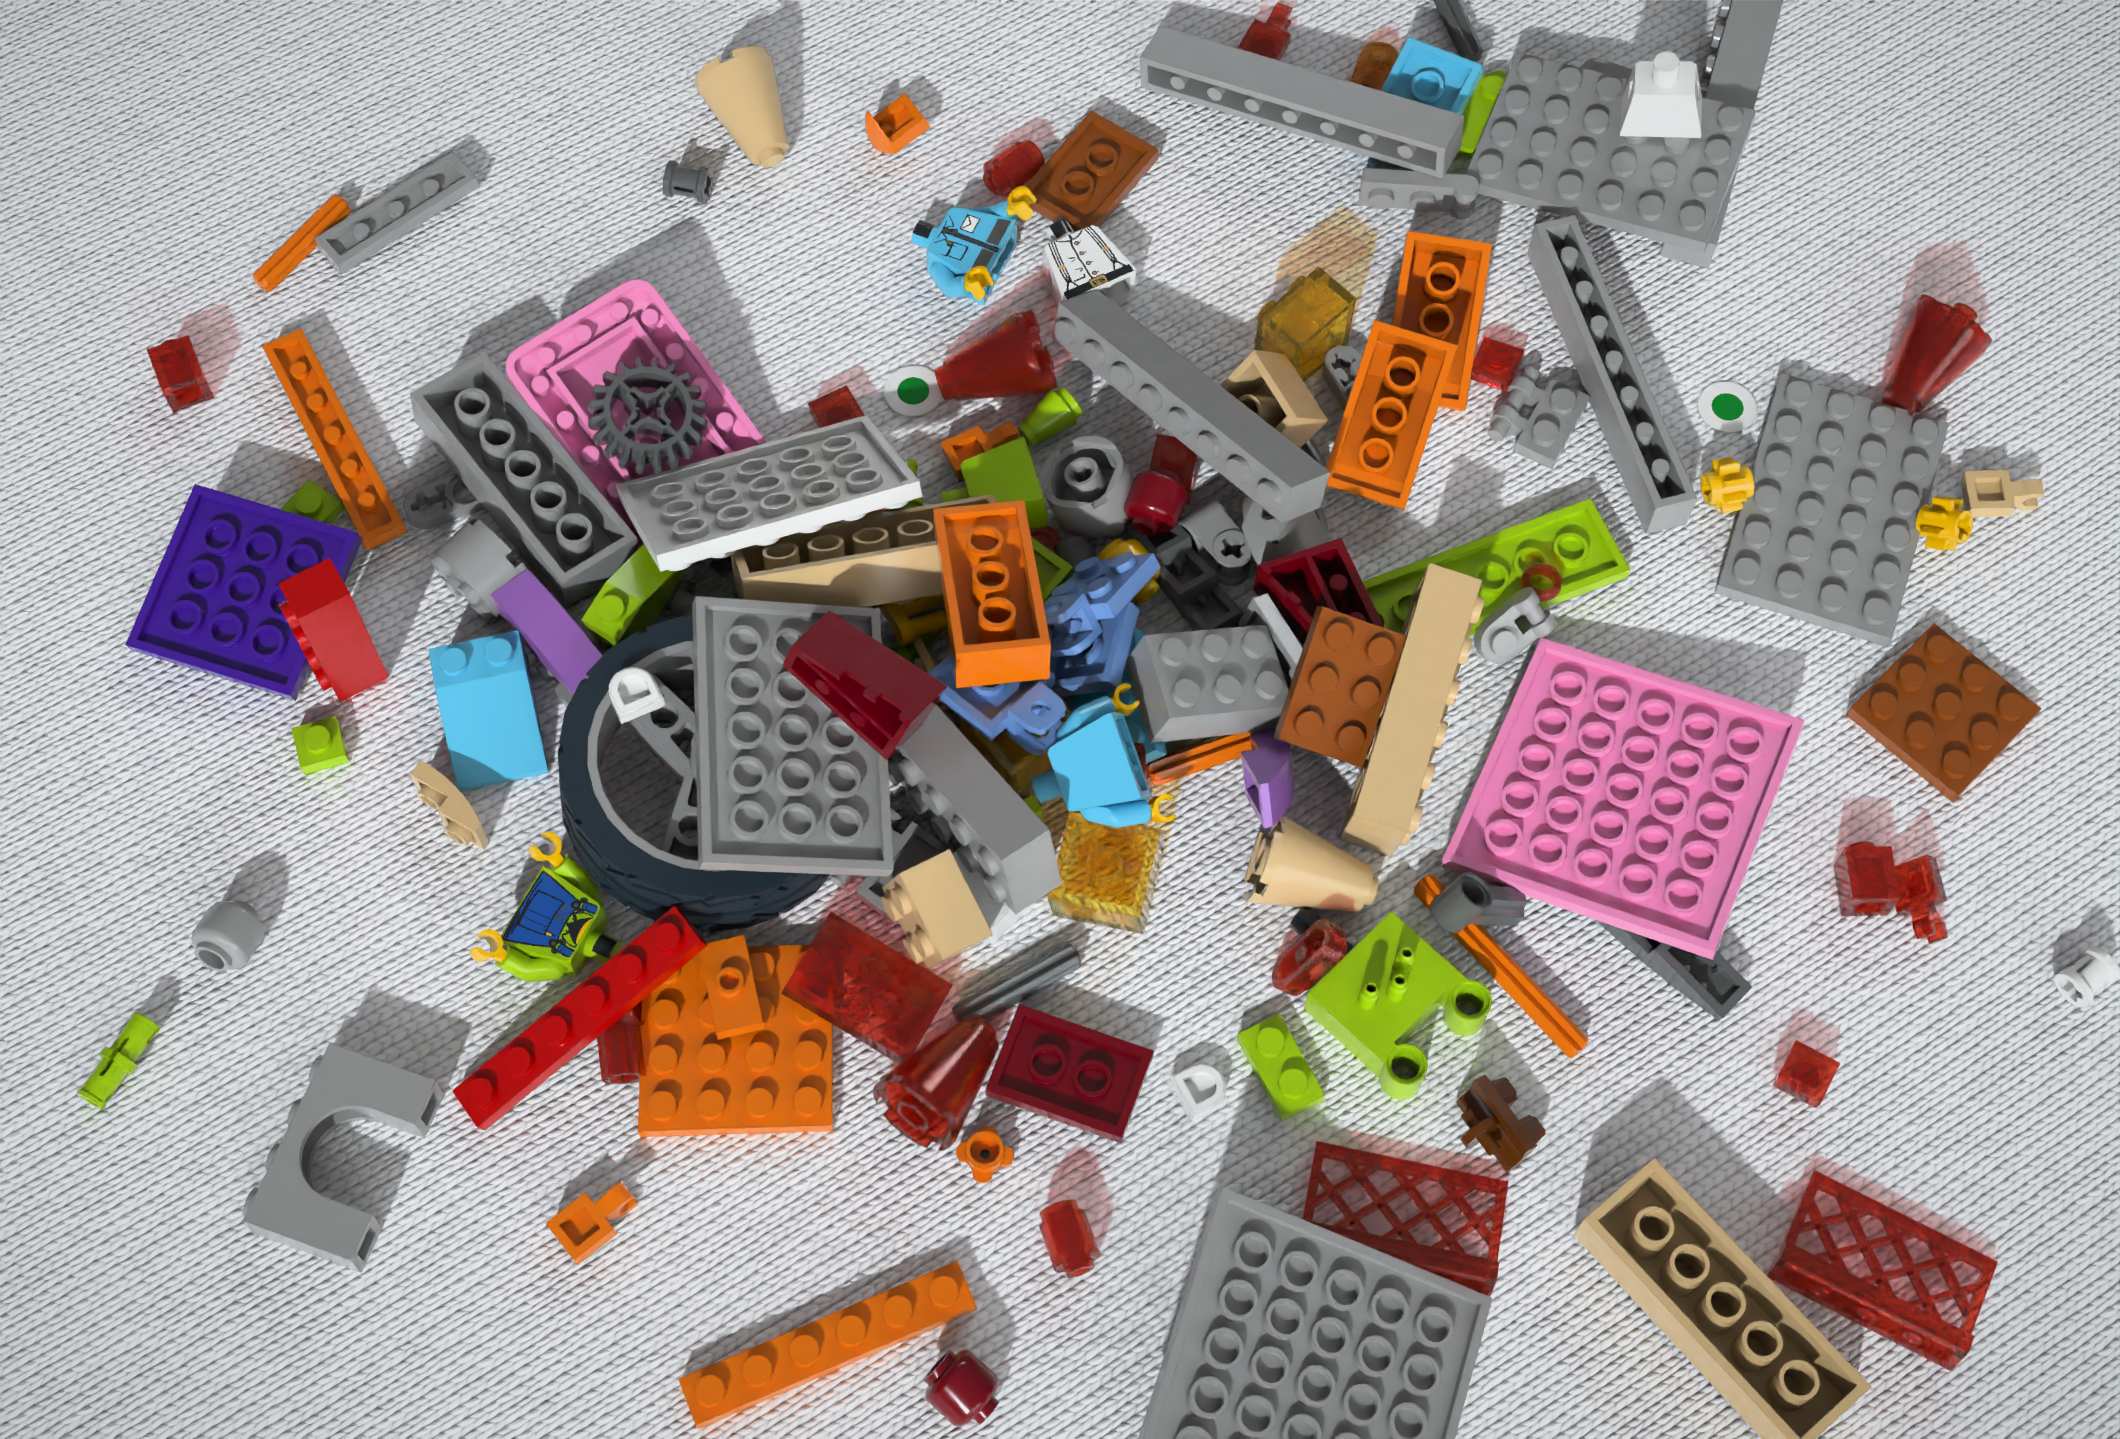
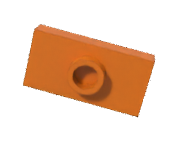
[699,935,765,1040]

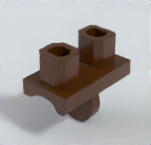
[1456,1075,1546,1173]

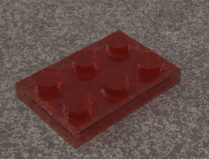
[781,912,953,1067]

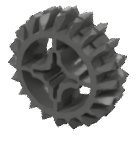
[588,356,707,475]

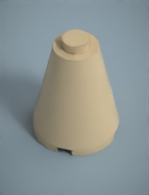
[695,46,789,168]
[1244,815,1379,912]

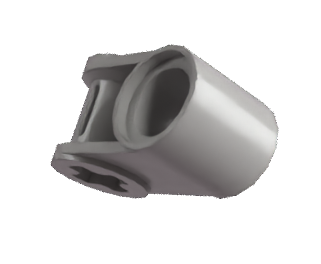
[1178,499,1252,586]

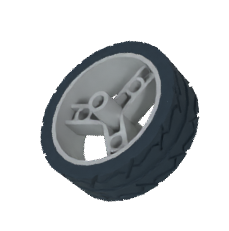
[558,616,831,931]

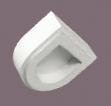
[609,667,665,724]
[1169,1063,1226,1122]

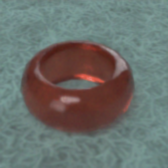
[1521,563,1562,602]

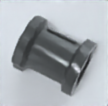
[662,160,713,204]

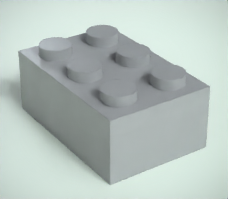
[1126,625,1289,743]

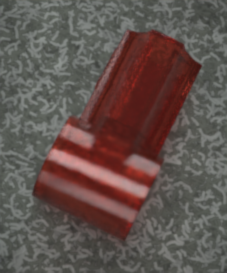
[597,1001,646,1085]

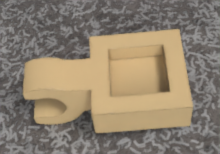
[1961,470,2044,517]

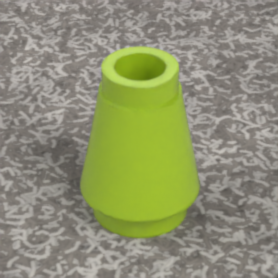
[1017,387,1083,447]

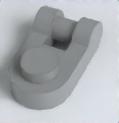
[1474,587,1557,664]

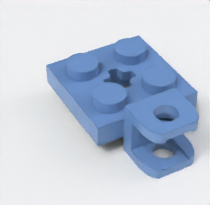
[1043,552,1160,657]
[1048,601,1140,697]
[928,653,1066,755]

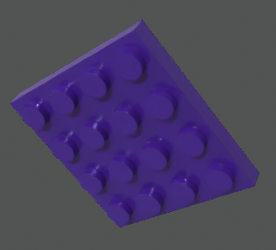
[125,484,362,701]

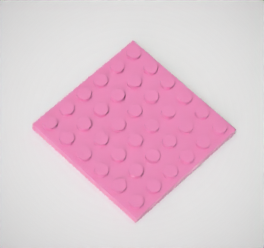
[1443,638,1804,960]

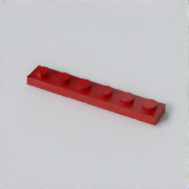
[452,906,708,1131]

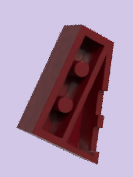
[1253,538,1384,644]
[782,610,948,760]

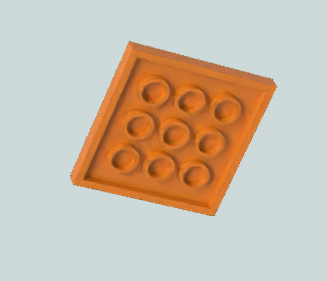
[638,944,834,1137]

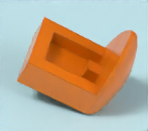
[865,93,930,154]

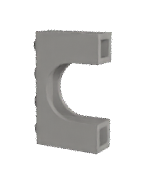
[243,1043,445,1273]

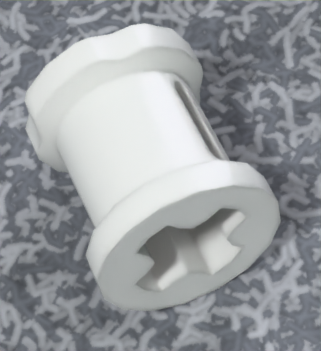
[2054,946,2120,1008]

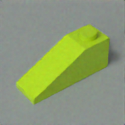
[581,544,690,647]

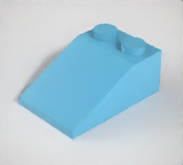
[428,630,549,792]

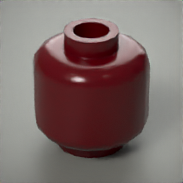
[1124,467,1187,536]
[924,1350,999,1427]

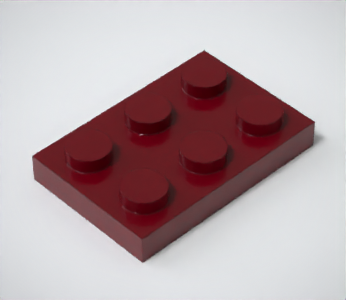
[985,1004,1154,1144]

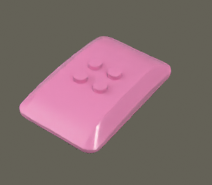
[506,279,767,549]

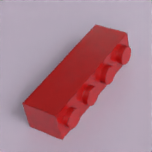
[278,558,389,702]

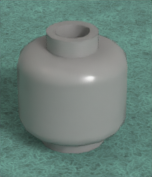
[191,901,264,972]

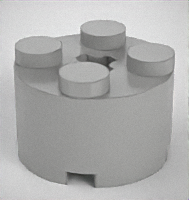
[1039,436,1134,538]
[428,518,527,624]

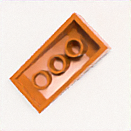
[1392,231,1492,411]
[1326,320,1458,511]
[933,500,1051,688]

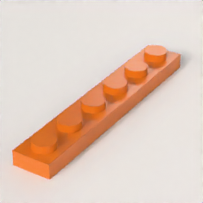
[262,328,408,551]
[678,1261,977,1429]

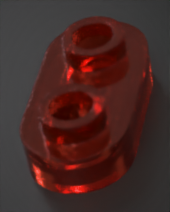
[1272,919,1347,996]

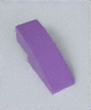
[491,569,602,695]
[1241,729,1295,828]

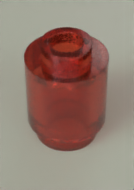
[983,139,1045,198]
[1039,1199,1101,1278]

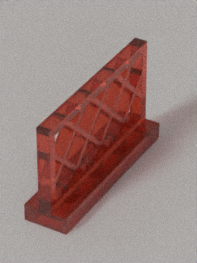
[1302,1141,1508,1297]
[1767,1170,1998,1371]

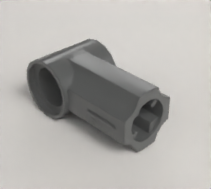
[1430,872,1527,933]

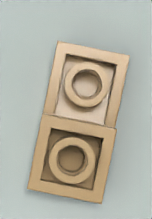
[410,760,489,850]

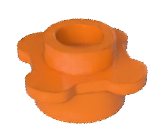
[956,1126,1014,1183]

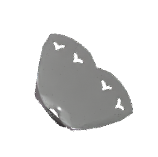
[1242,495,1328,565]

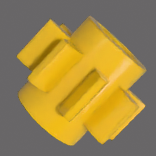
[1700,457,1754,514]
[1916,496,1973,551]

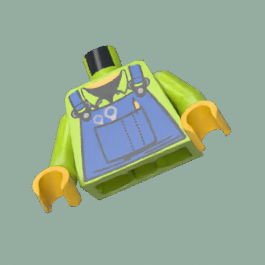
[470,832,622,983]

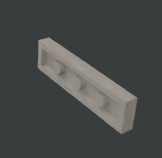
[314,151,479,275]

